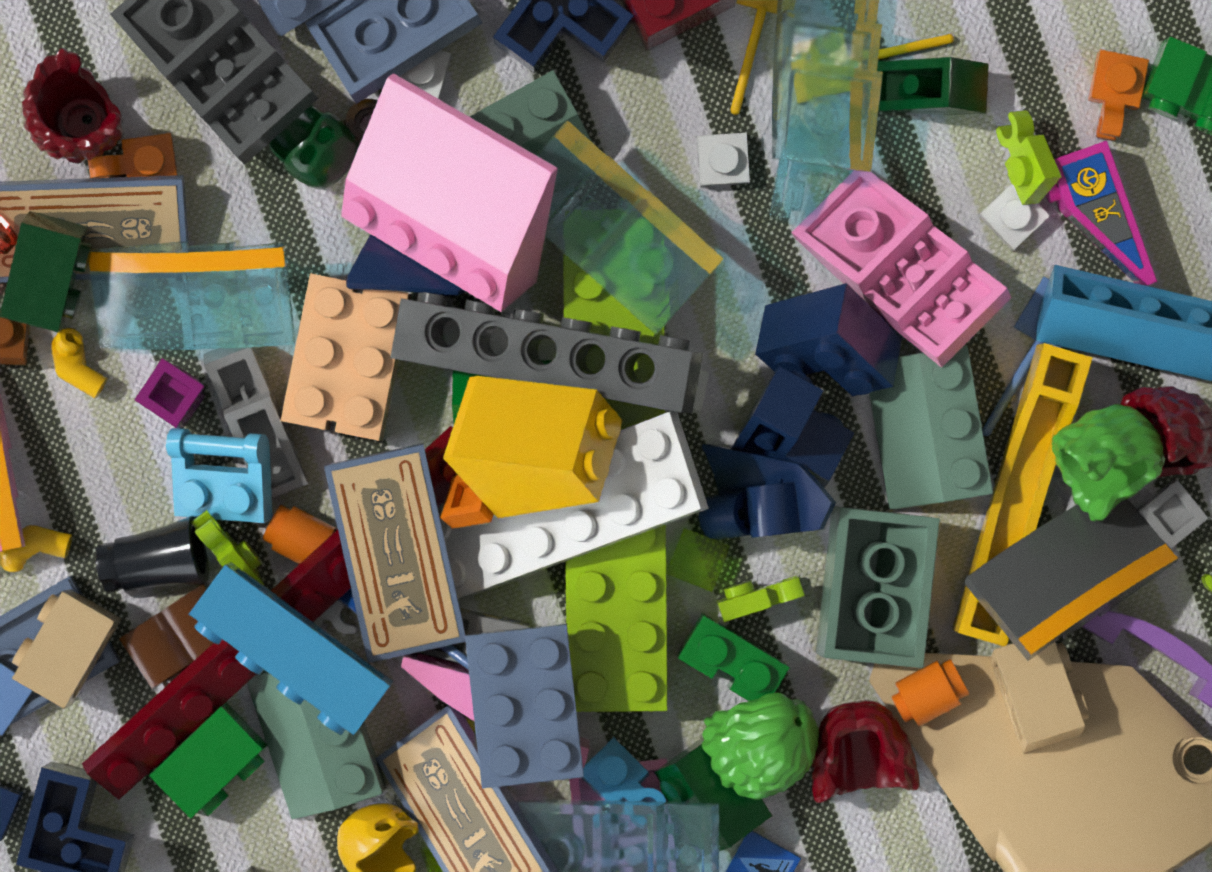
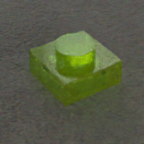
[666,527,730,592]

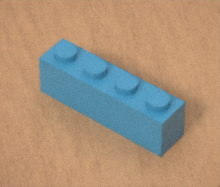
[1036,265,1212,381]
[189,562,394,735]

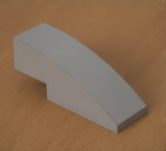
[204,336,308,498]

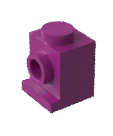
[134,358,205,429]

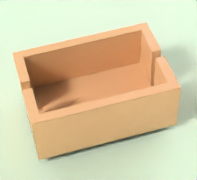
[280,273,412,441]

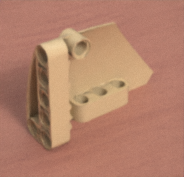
[869,653,1212,872]

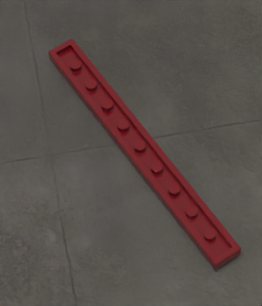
[82,426,458,800]

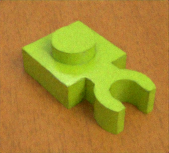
[996,110,1062,205]
[191,510,264,585]
[716,576,805,622]

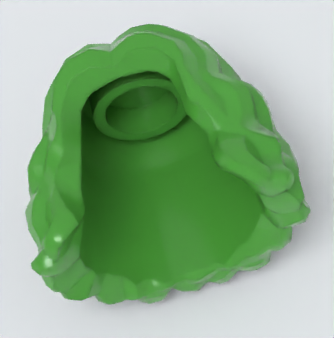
[1052,404,1165,522]
[702,693,819,800]

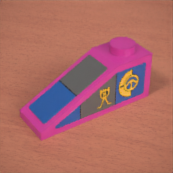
[1046,140,1157,286]

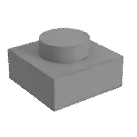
[1137,480,1208,549]

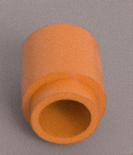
[262,505,336,564]
[891,659,970,727]

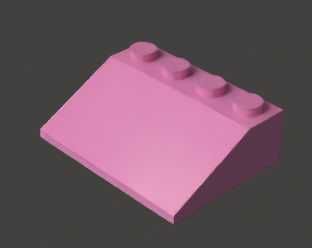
[341,73,558,312]

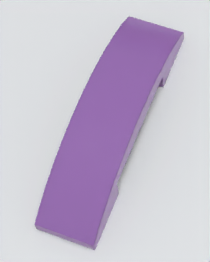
[1082,610,1212,708]

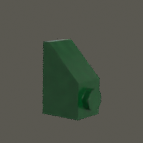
[871,57,989,115]

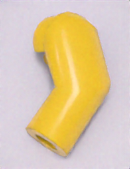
[51,328,108,399]
[0,525,72,572]

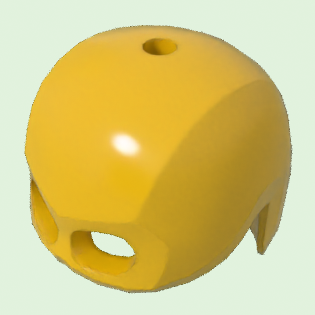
[337,803,419,872]

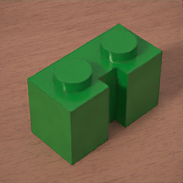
[1142,37,1212,135]
[676,613,790,701]
[149,702,267,819]

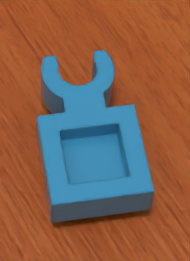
[581,737,667,829]

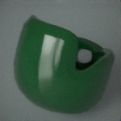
[269,105,359,190]

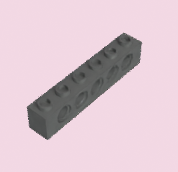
[390,292,703,413]

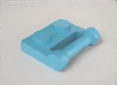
[166,428,273,523]

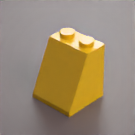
[443,376,623,518]

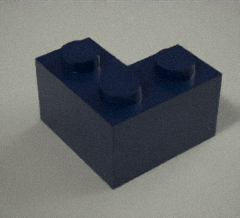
[493,0,634,73]
[755,283,902,397]
[731,366,854,488]
[16,761,135,872]

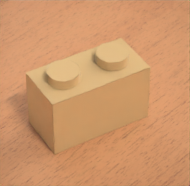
[12,589,121,709]
[990,642,1089,754]

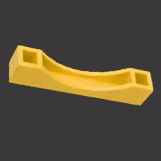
[952,343,1093,646]

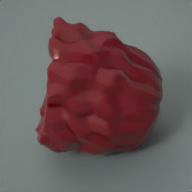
[22,48,123,164]
[1115,386,1212,478]
[812,700,920,803]

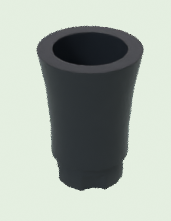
[95,516,209,592]

